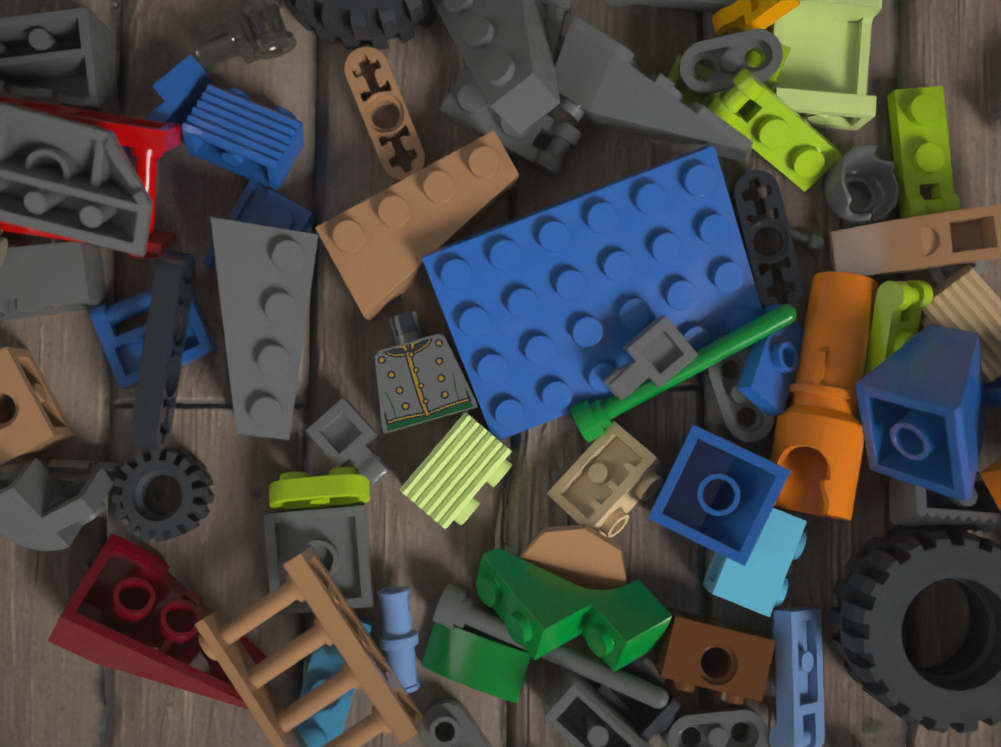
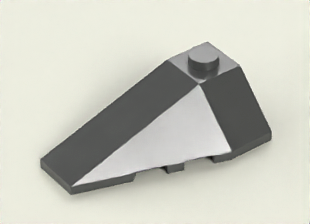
[555,16,753,162]

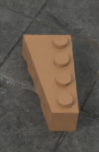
[315,130,519,323]

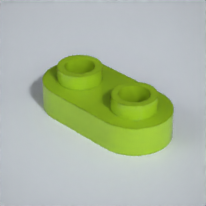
[269,467,370,511]

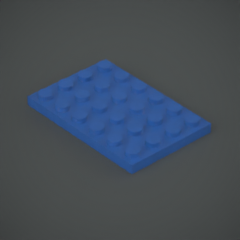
[421,145,763,440]

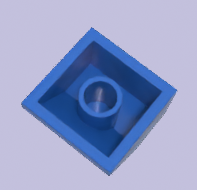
[648,425,791,566]

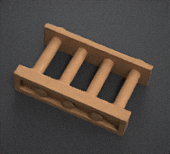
[195,547,423,747]

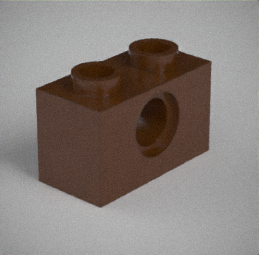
[653,607,776,704]

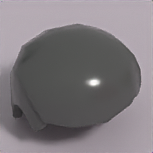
[823,144,900,226]

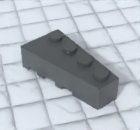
[211,217,318,440]
[0,238,108,323]

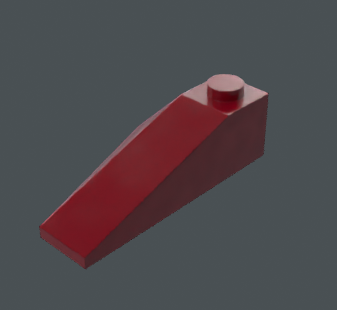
[48,533,267,709]

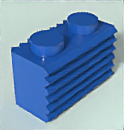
[182,84,304,191]

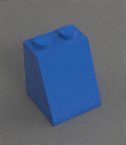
[855,324,987,502]

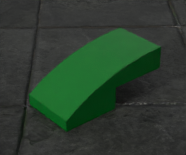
[421,622,531,704]

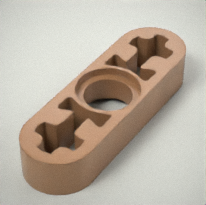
[344,47,427,184]

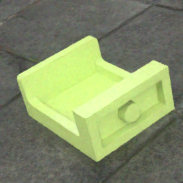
[769,0,882,130]

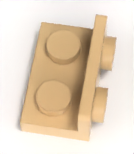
[547,421,666,538]

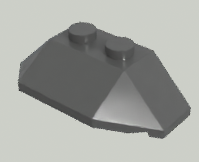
[0,102,153,256]

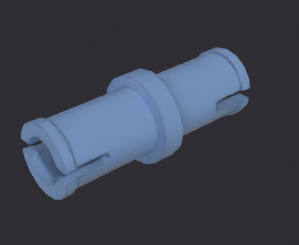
[377,586,420,693]

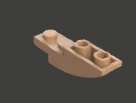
[829,204,1001,277]

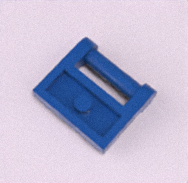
[90,288,218,390]

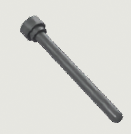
[433,584,669,708]

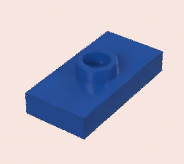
[737,304,804,416]

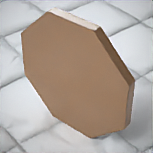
[520,524,627,590]

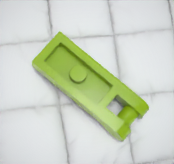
[707,68,842,192]
[887,86,961,219]
[858,280,933,419]

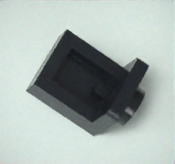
[592,658,681,742]

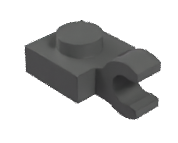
[603,314,698,401]
[306,397,392,484]

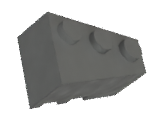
[0,7,120,115]

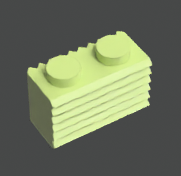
[399,412,512,529]

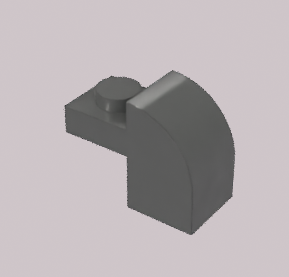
[0,458,114,551]

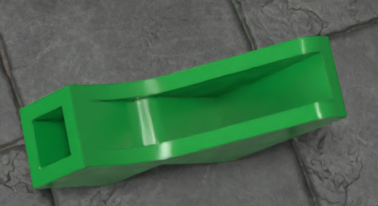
[475,549,672,672]

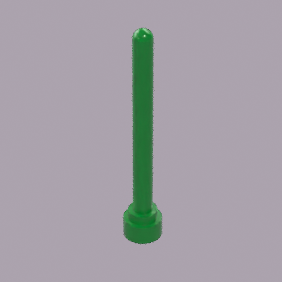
[570,304,797,443]

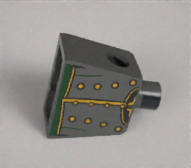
[375,311,478,434]

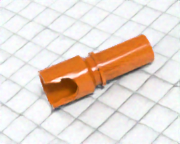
[770,271,879,521]

